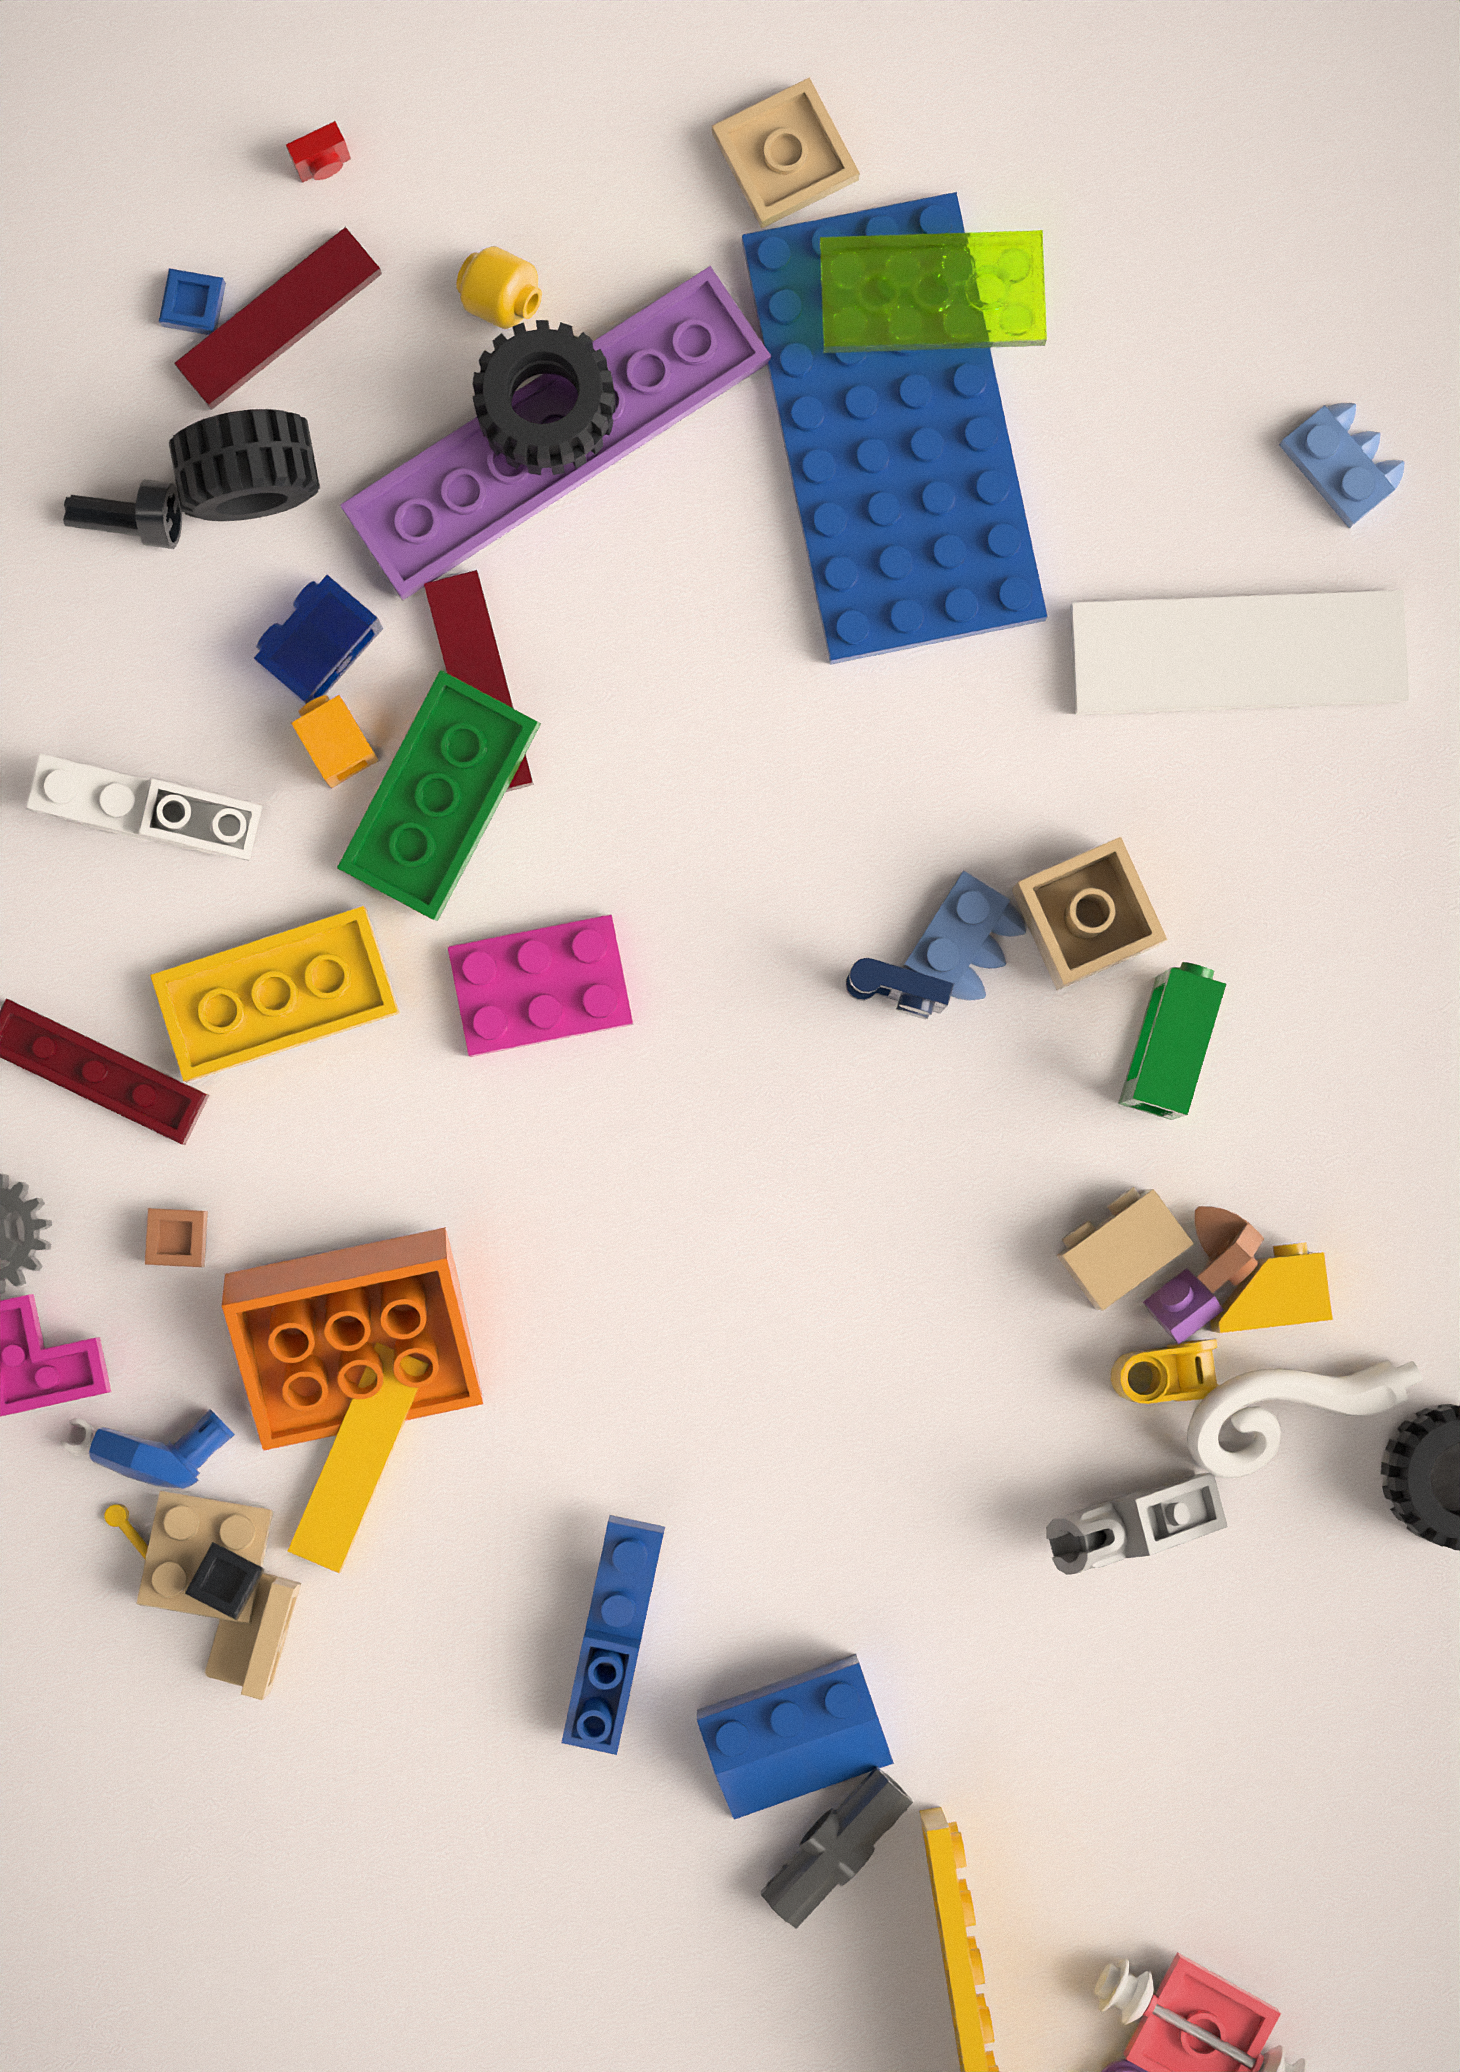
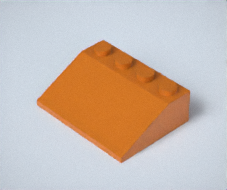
[221,1227,483,1451]

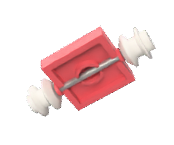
[1094,1952,1308,2072]

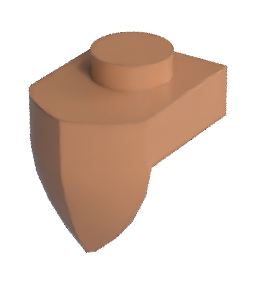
[1195,1206,1264,1293]

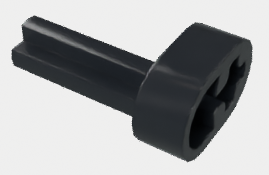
[63,479,182,549]

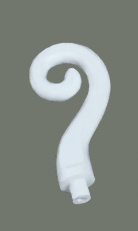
[1187,1360,1422,1478]

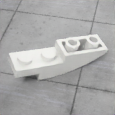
[26,753,262,861]

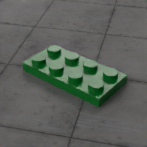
[337,670,541,921]

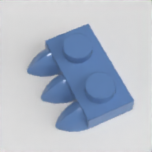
[1279,403,1405,528]
[903,870,1026,1001]

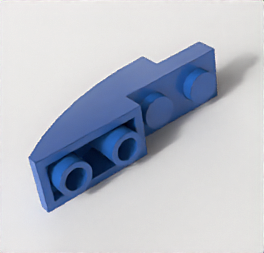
[561,1515,665,1755]

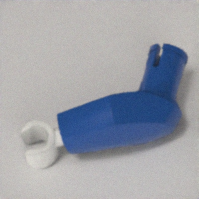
[60,1409,235,1489]

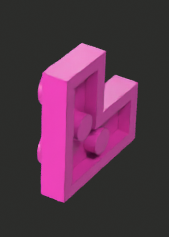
[0,1294,111,1417]

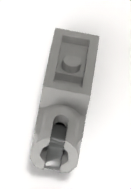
[1046,1473,1228,1575]

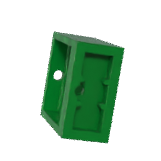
[1118,962,1227,1120]

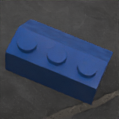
[696,1654,894,1820]

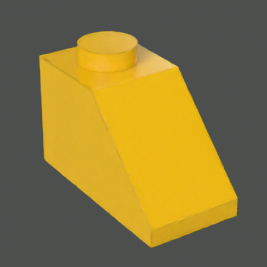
[1210,1242,1333,1333]

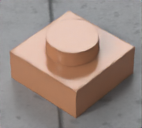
[145,1208,208,1267]

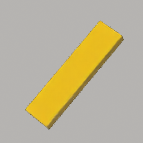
[287,1342,429,1573]

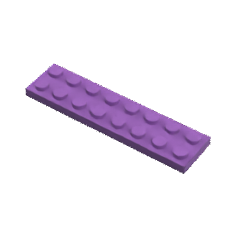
[340,266,771,601]

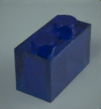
[254,575,384,705]

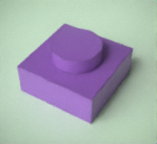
[1143,1268,1223,1344]

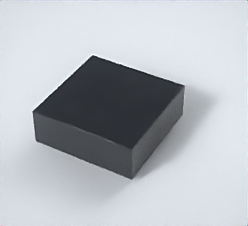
[185,1542,265,1621]

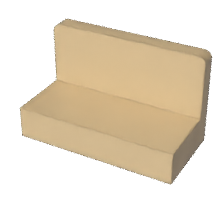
[205,1572,301,1700]

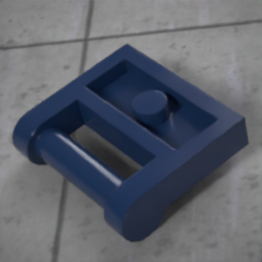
[845,958,954,1019]

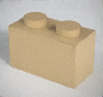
[1056,1187,1194,1311]

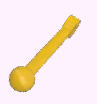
[104,1504,148,1560]

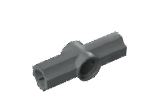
[761,1766,913,1929]

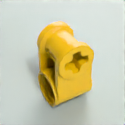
[1110,1339,1219,1404]

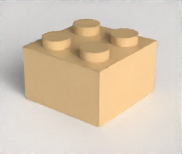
[1012,837,1168,991]

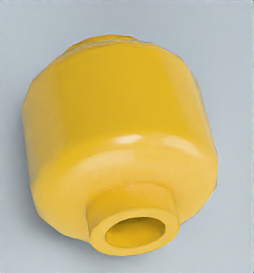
[456,246,542,329]

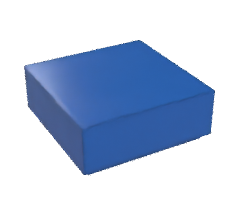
[159,268,226,335]

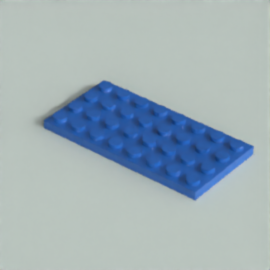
[742,192,1048,665]

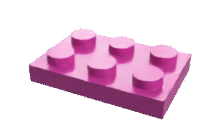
[448,914,634,1057]

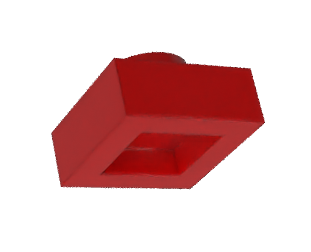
[286,121,351,183]

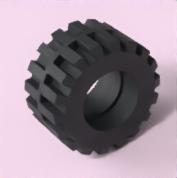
[472,320,615,475]
[169,409,320,521]
[1381,1404,1460,1551]

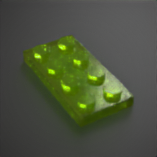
[819,230,1047,353]

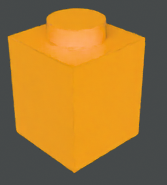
[291,695,379,789]

